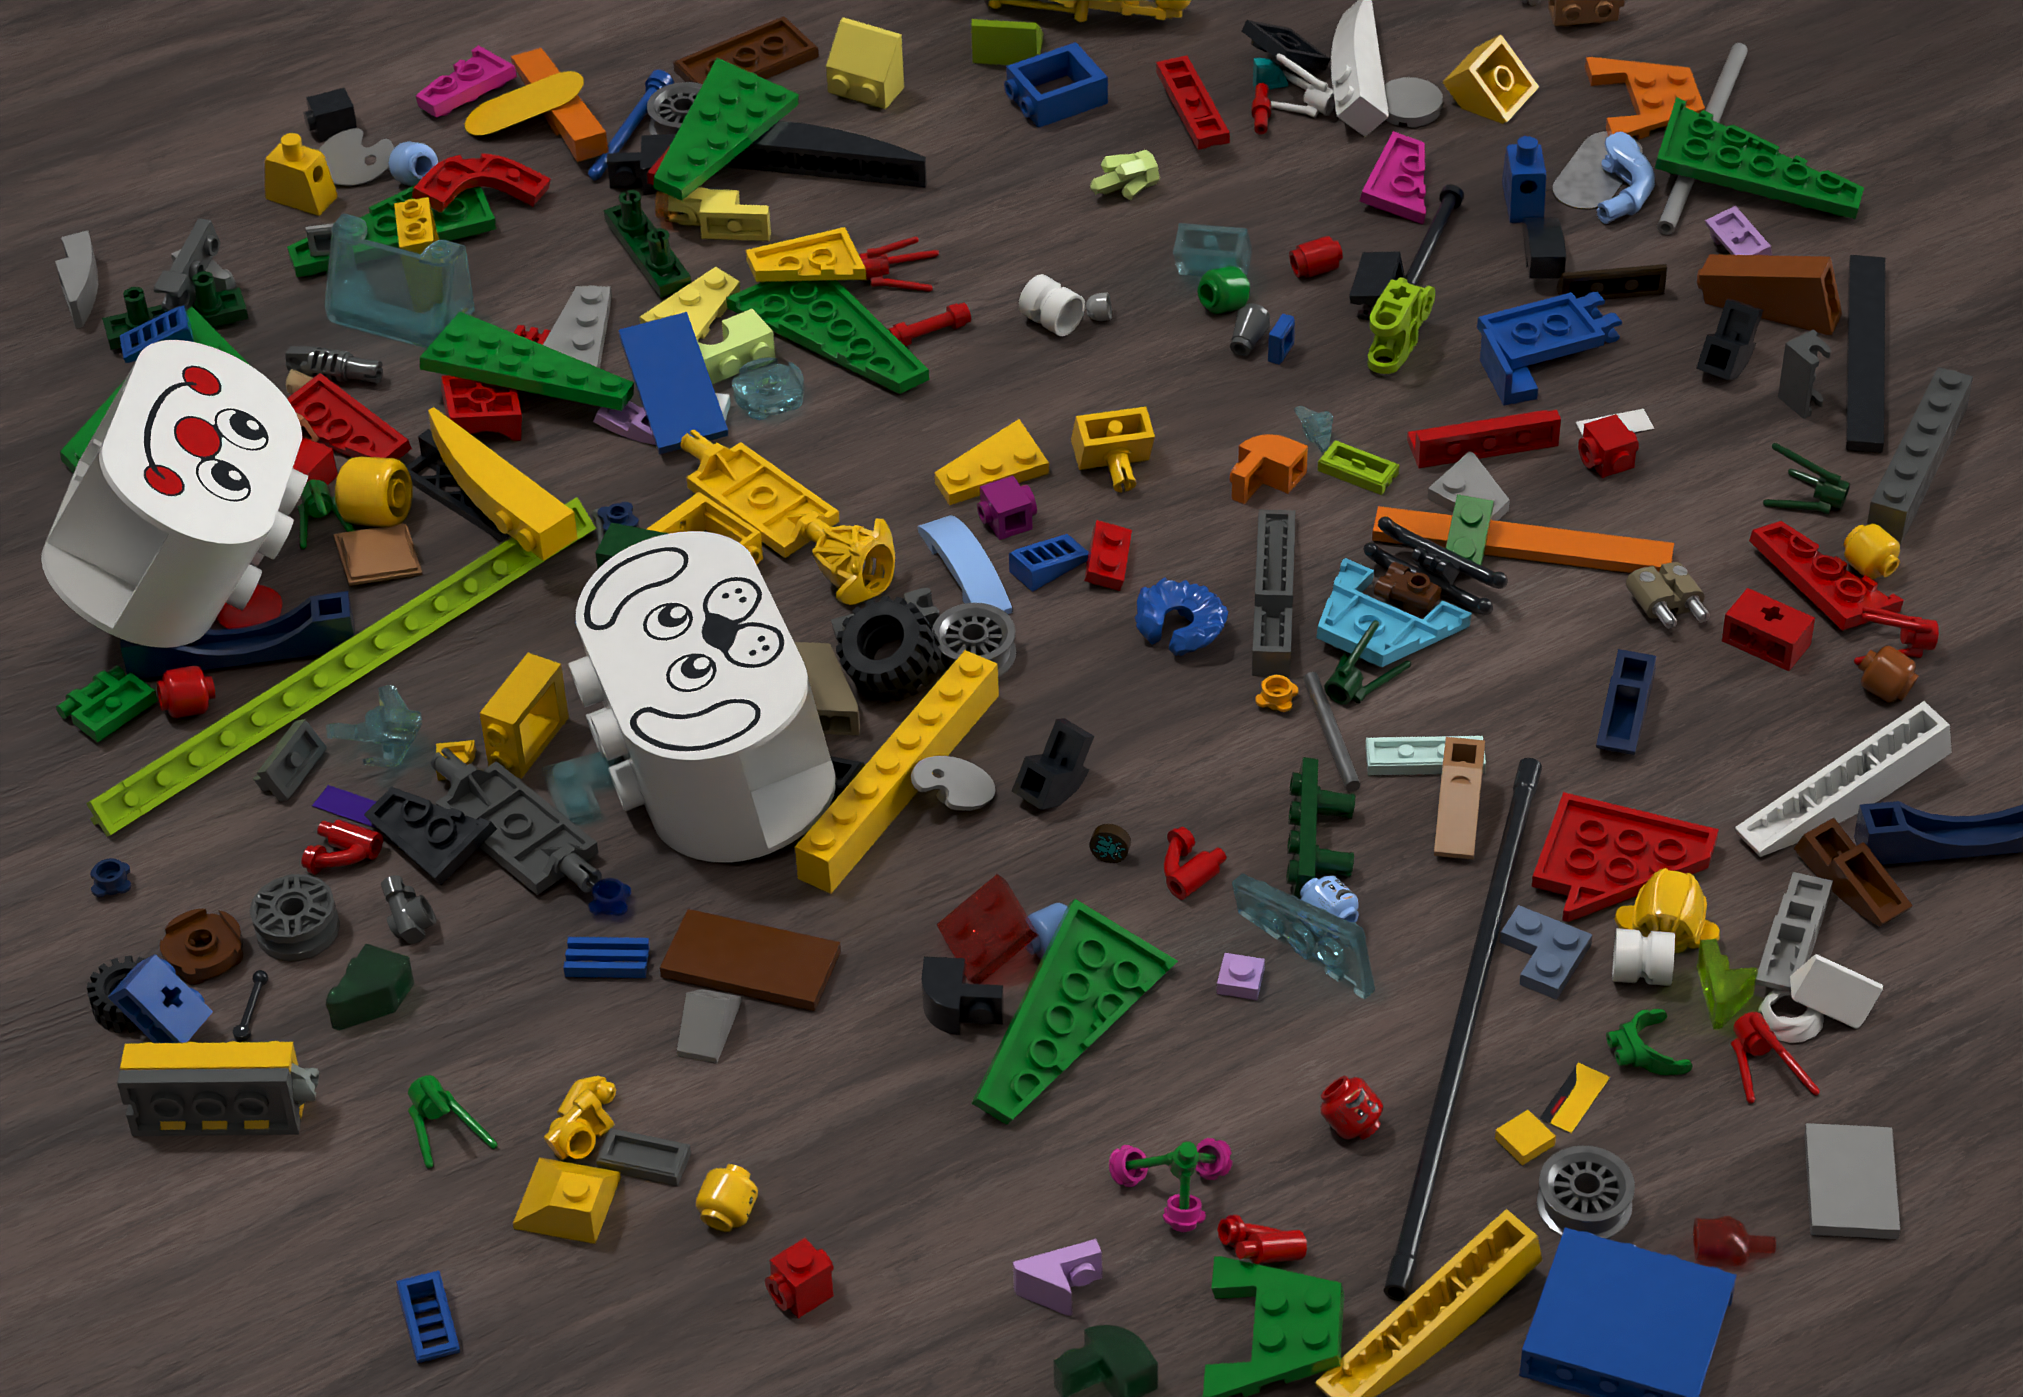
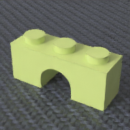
[697,309,775,384]

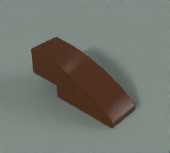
[1793,818,1913,927]

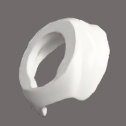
[1758,989,1824,1043]

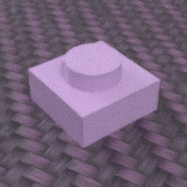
[1217,953,1265,1000]

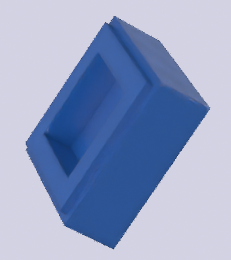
[1268,314,1295,365]

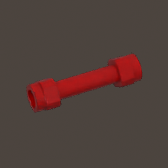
[888,302,971,347]

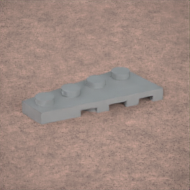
[543,285,612,368]

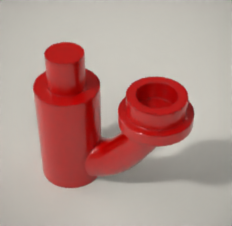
[301,819,383,875]
[1163,827,1227,900]
[1218,1214,1307,1264]

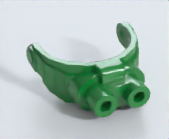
[1606,1009,1692,1075]

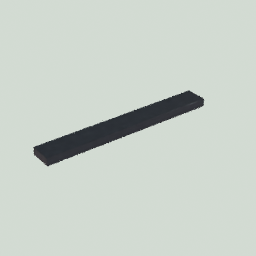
[1846,255,1885,453]

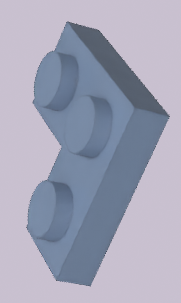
[1500,905,1592,1000]

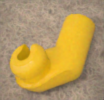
[557,1075,616,1117]

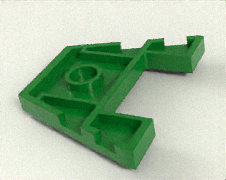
[1203,1256,1344,1397]

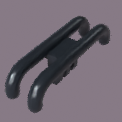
[1363,516,1508,615]

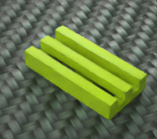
[1317,440,1399,495]

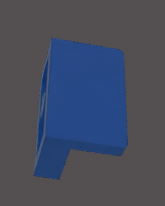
[1480,328,1538,406]

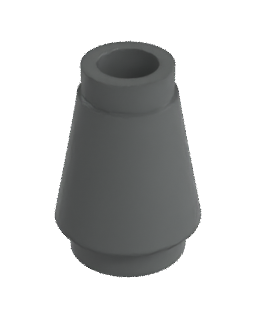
[1230,303,1270,356]

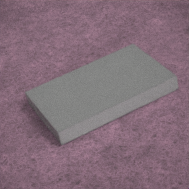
[1804,1123,1900,1239]

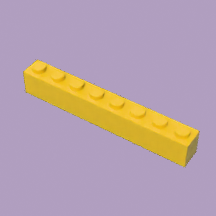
[795,650,999,894]

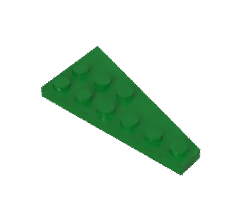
[287,186,496,278]
[726,280,929,394]
[420,311,634,411]

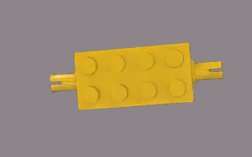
[680,430,840,558]

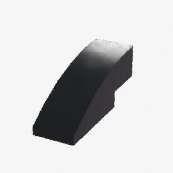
[1522,217,1566,279]

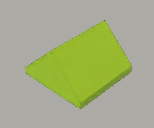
[971,19,1044,65]

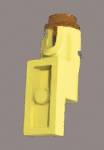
[655,187,771,241]

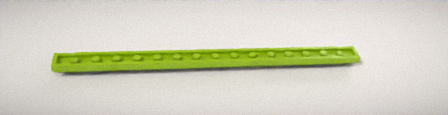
[86,497,596,837]

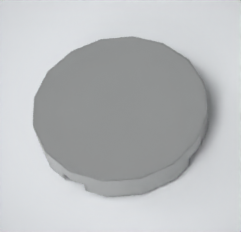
[1384,77,1443,127]

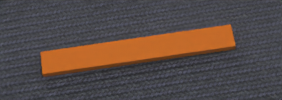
[1372,506,1674,573]

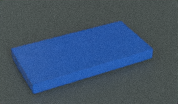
[618,312,728,455]

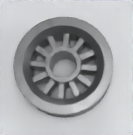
[647,82,703,136]
[933,603,1016,677]
[1537,1146,1635,1239]

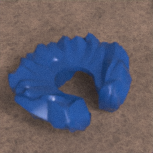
[1134,578,1228,656]

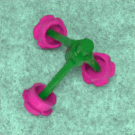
[1109,1138,1233,1232]

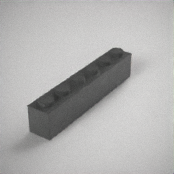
[1867,367,1973,545]

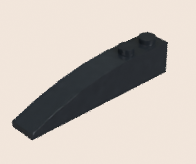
[729,121,927,188]

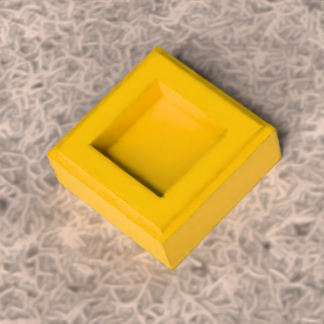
[1495,1110,1556,1166]

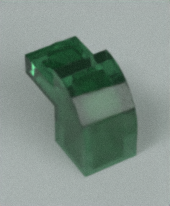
[1053,1325,1158,1397]

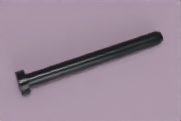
[1405,184,1465,285]

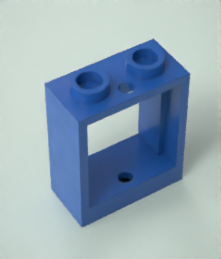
[1004,42,1108,128]

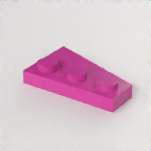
[416,45,517,117]
[1359,131,1426,224]

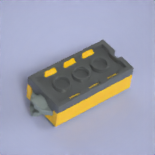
[117,1041,319,1136]

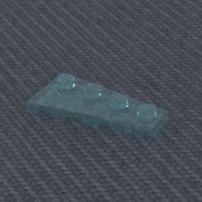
[1232,873,1375,1000]

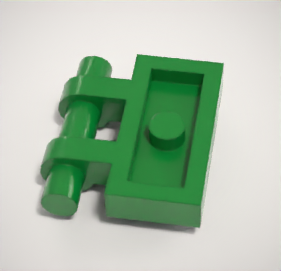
[56,665,157,742]

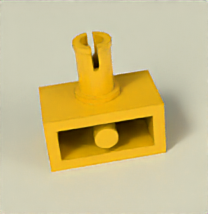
[1071,407,1155,492]

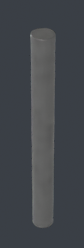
[1303,672,1361,792]

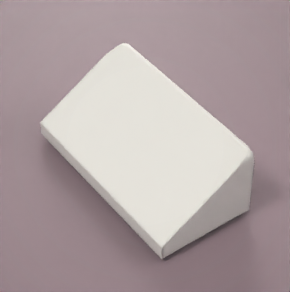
[1790,954,1883,1029]

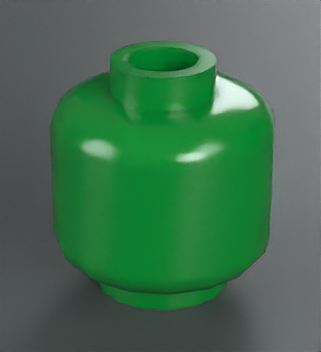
[1197,266,1250,314]

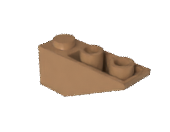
[1434,737,1485,860]

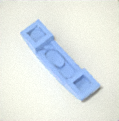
[917,515,1012,614]

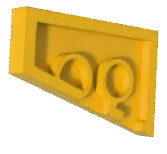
[746,227,866,282]
[934,419,1049,505]

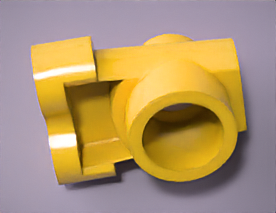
[543,1089,615,1160]

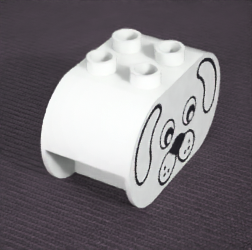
[568,531,836,862]

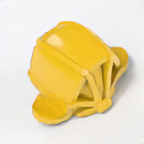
[812,518,895,605]
[1614,868,1720,953]

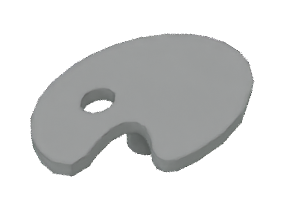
[318,128,394,186]
[911,756,996,811]

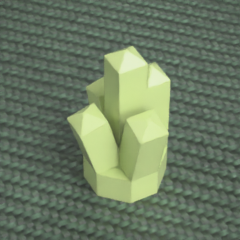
[1090,150,1160,200]

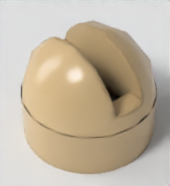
[285,369,313,395]

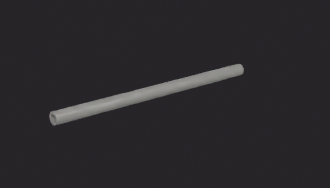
[1657,43,1748,235]

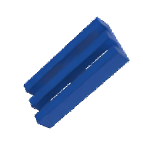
[563,937,650,978]

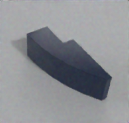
[1596,649,1657,755]

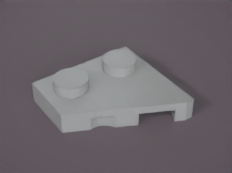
[1427,451,1510,521]

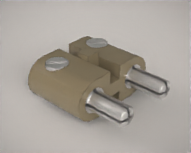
[1626,562,1710,629]

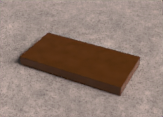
[673,16,819,84]
[660,909,841,1011]

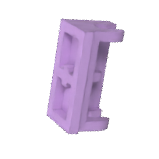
[1705,206,1772,255]

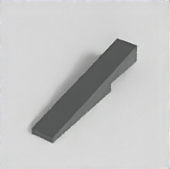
[1252,509,1296,677]

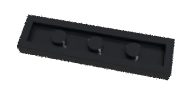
[406,429,510,542]

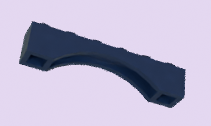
[120,591,355,679]
[1854,801,2023,865]

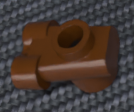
[1374,562,1441,618]

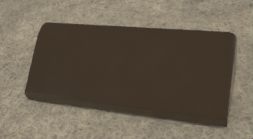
[1557,264,1667,299]

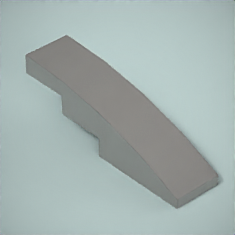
[1755,872,1833,992]

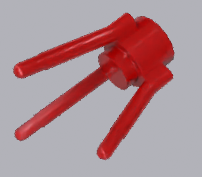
[859,237,939,292]
[1854,606,1939,665]
[1731,1012,1820,1104]

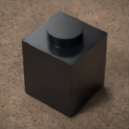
[304,88,357,142]

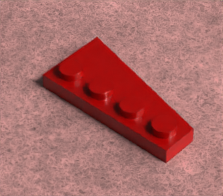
[287,373,412,460]
[1749,521,1904,631]

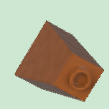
[1697,254,1842,335]

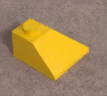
[513,1157,621,1244]

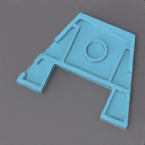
[1316,558,1472,667]

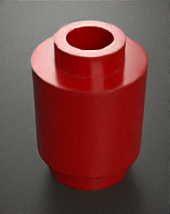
[1289,236,1343,278]

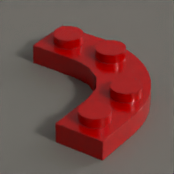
[412,153,551,213]

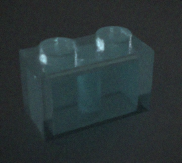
[1173,223,1252,277]

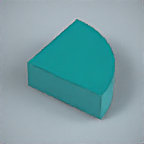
[1253,58,1288,90]

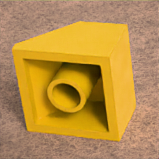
[1442,34,1539,124]

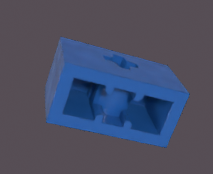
[108,954,213,1043]

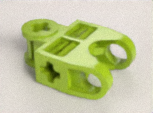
[1367,277,1435,374]

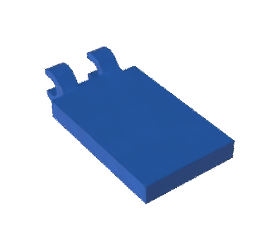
[1477,292,1622,370]

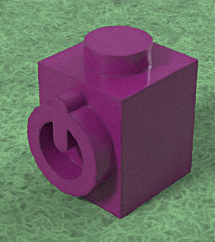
[977,476,1037,540]

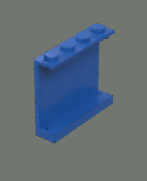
[1519,1227,1737,1397]

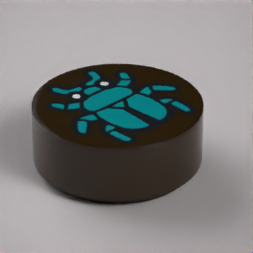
[1089,824,1131,863]

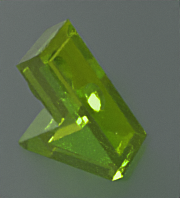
[1697,939,1758,1030]

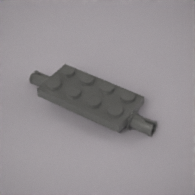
[431,748,602,895]

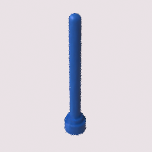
[588,70,674,180]

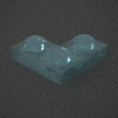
[541,752,622,826]

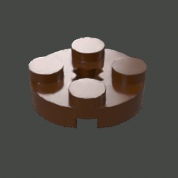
[160,909,243,985]

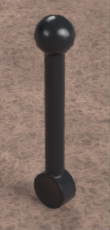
[233,970,268,1042]

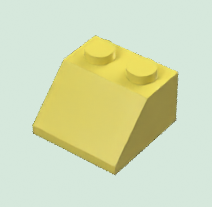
[826,17,904,109]

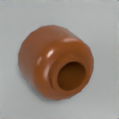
[1858,645,1919,703]

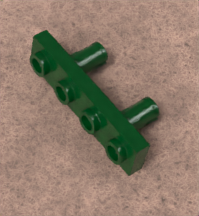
[604,190,692,298]
[102,271,249,350]
[1286,757,1356,902]

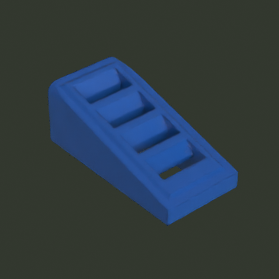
[120,305,194,364]
[1009,534,1089,592]
[396,1270,460,1363]

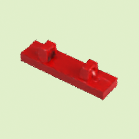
[1156,55,1230,150]

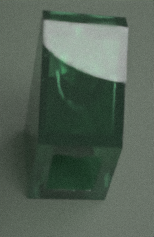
[326,944,414,1031]

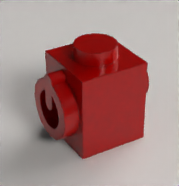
[1578,414,1639,478]
[765,1238,834,1319]

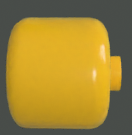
[335,457,413,527]

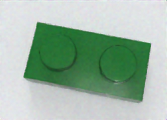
[1446,494,1494,566]

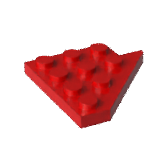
[1532,792,1719,922]

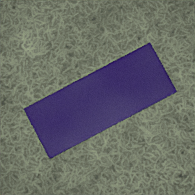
[312,785,377,828]

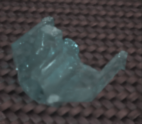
[326,685,422,768]

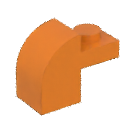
[1229,434,1308,504]

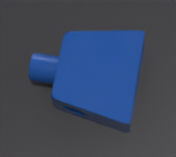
[1502,136,1546,223]

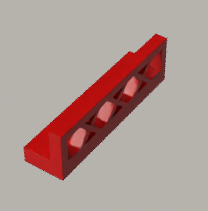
[1407,410,1561,468]

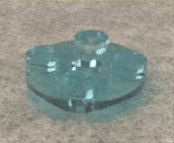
[732,357,804,420]

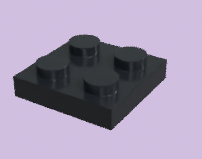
[1241,20,1331,71]

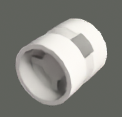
[1019,274,1085,336]
[1612,928,1675,986]

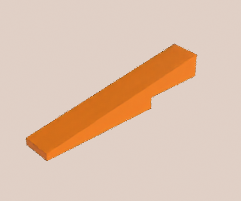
[511,48,609,162]

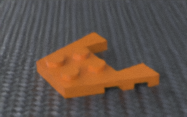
[1585,57,1705,140]

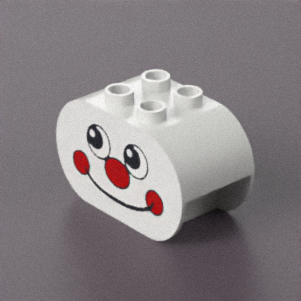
[41,340,308,648]

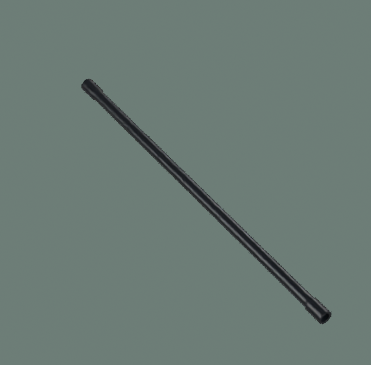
[1384,758,1542,1301]

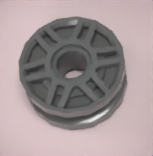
[249,874,340,961]

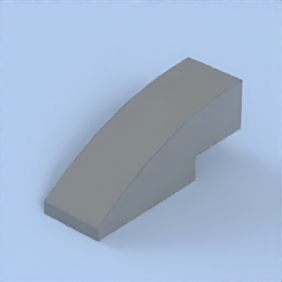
[55,230,98,329]

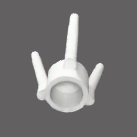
[1271,54,1335,118]

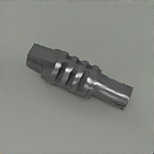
[285,346,383,383]

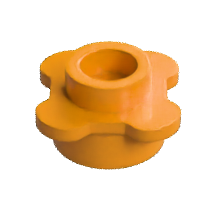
[1255,675,1298,712]

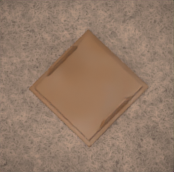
[333,524,422,586]

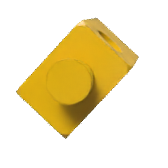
[265,133,338,216]

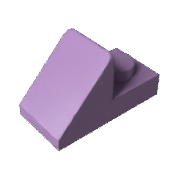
[1013,1239,1102,1316]

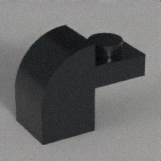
[607,134,675,195]
[1696,299,1763,380]
[1012,718,1094,810]
[921,956,1004,1035]

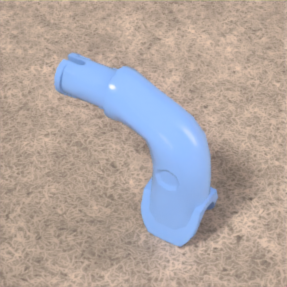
[1597,131,1655,224]

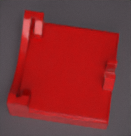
[441,375,522,441]

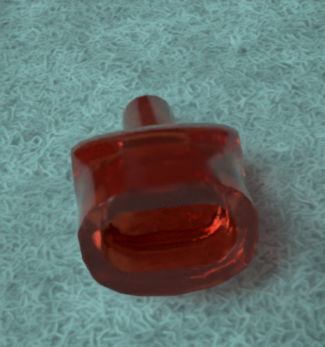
[1693,1215,1776,1266]

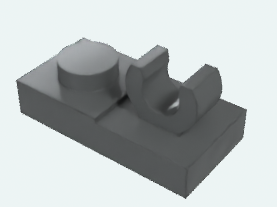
[253,719,327,801]

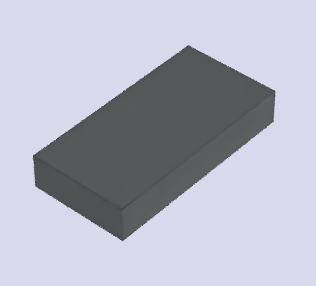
[596,1128,691,1186]

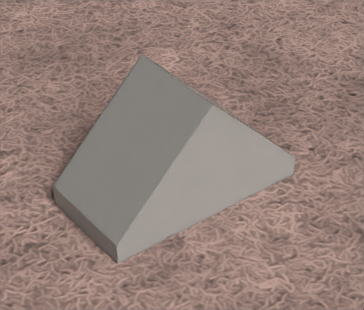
[677,989,742,1063]

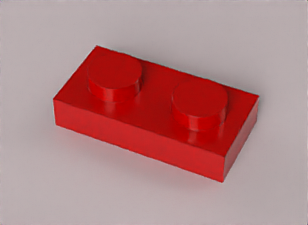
[1084,520,1132,591]

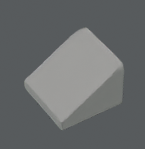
[306,223,345,257]

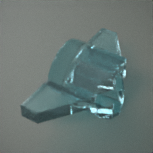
[1294,406,1333,453]

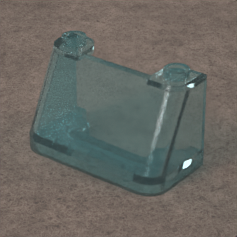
[324,213,475,348]

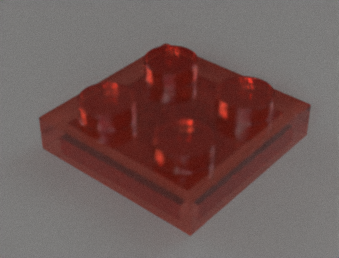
[936,874,1039,984]

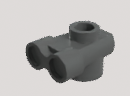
[381,875,436,944]

